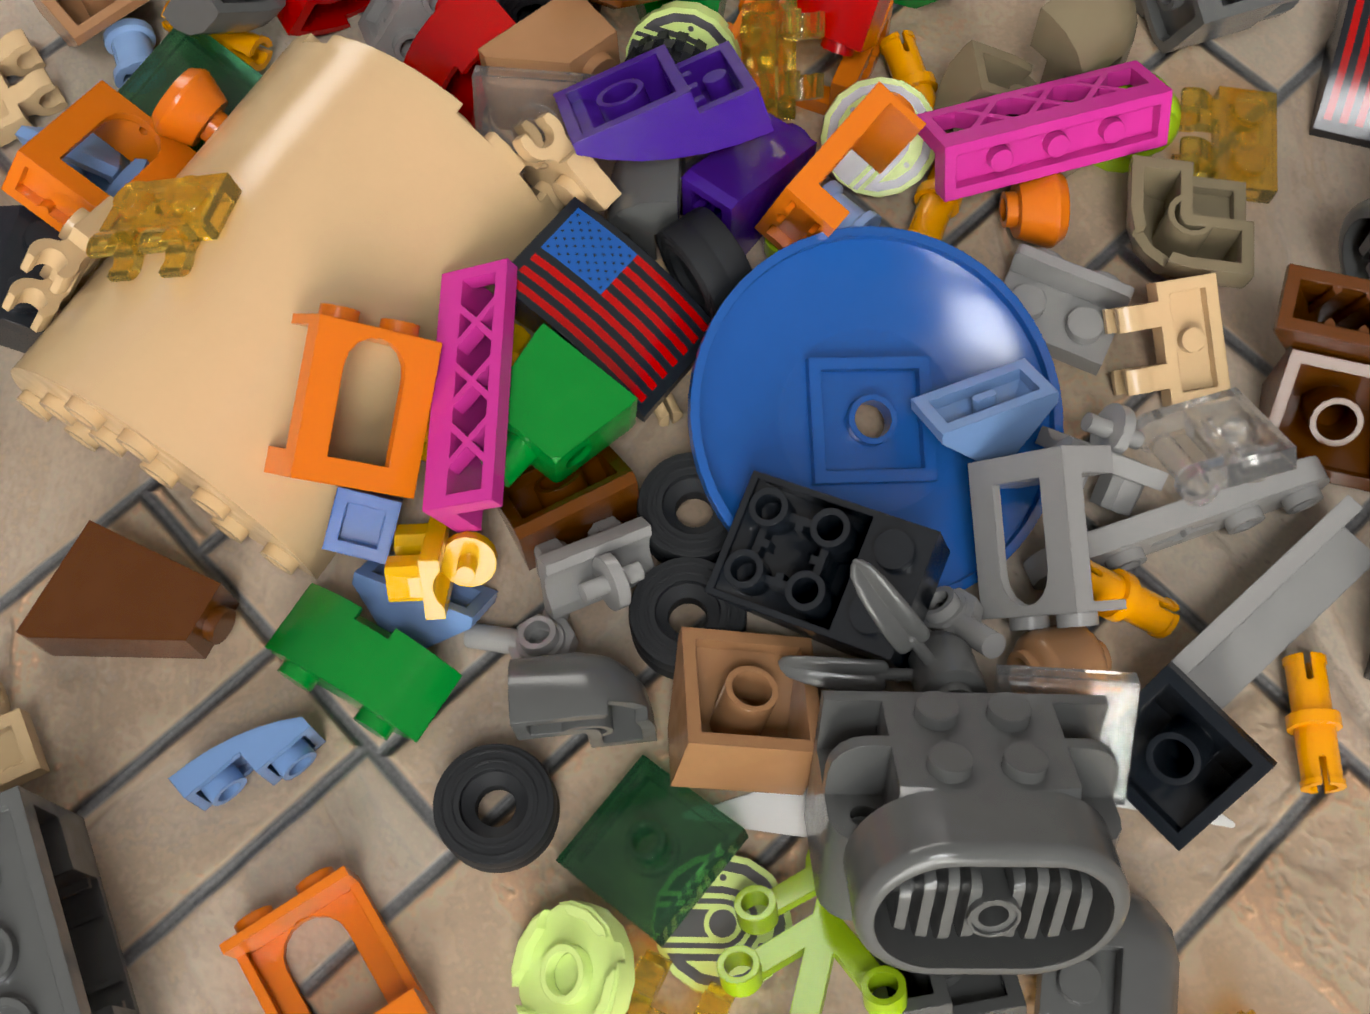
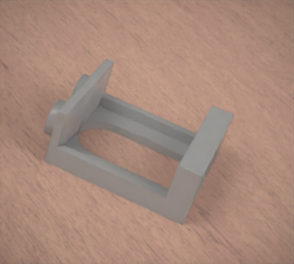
[968,445,1127,631]

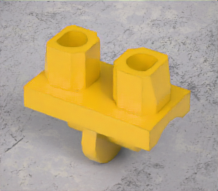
[384,516,498,620]

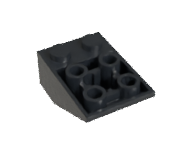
[704,470,950,668]

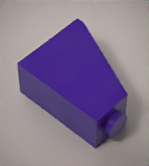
[681,113,817,255]

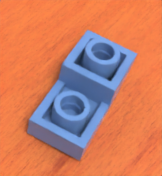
[168,717,326,811]

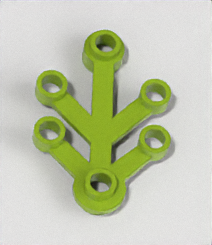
[717,850,908,1014]

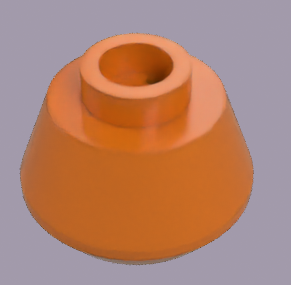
[151,68,228,147]
[999,173,1070,249]

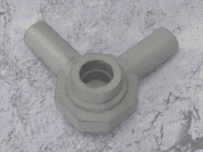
[896,586,1006,683]
[464,608,579,659]

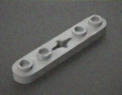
[1023,456,1330,590]

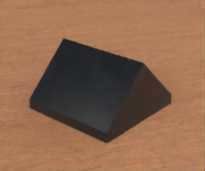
[1099,661,1277,851]

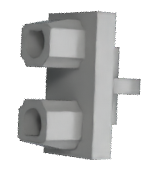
[1035,403,1169,517]
[534,516,655,620]

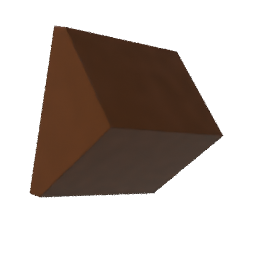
[1251,346,1370,492]
[497,446,639,571]

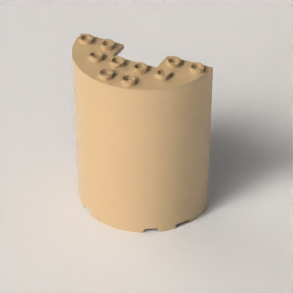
[10,33,558,579]

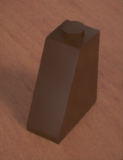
[1273,263,1370,363]
[16,520,239,659]

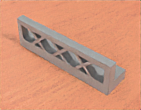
[1170,495,1370,709]

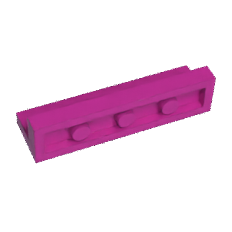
[916,60,1173,202]
[422,258,518,533]

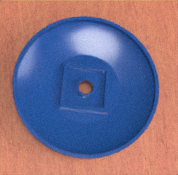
[688,226,1064,590]

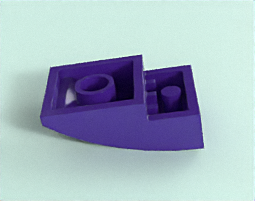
[553,41,774,161]

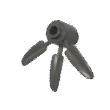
[778,559,988,693]

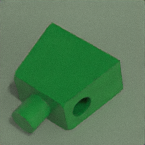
[480,323,638,487]

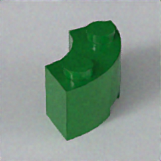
[265,583,463,743]

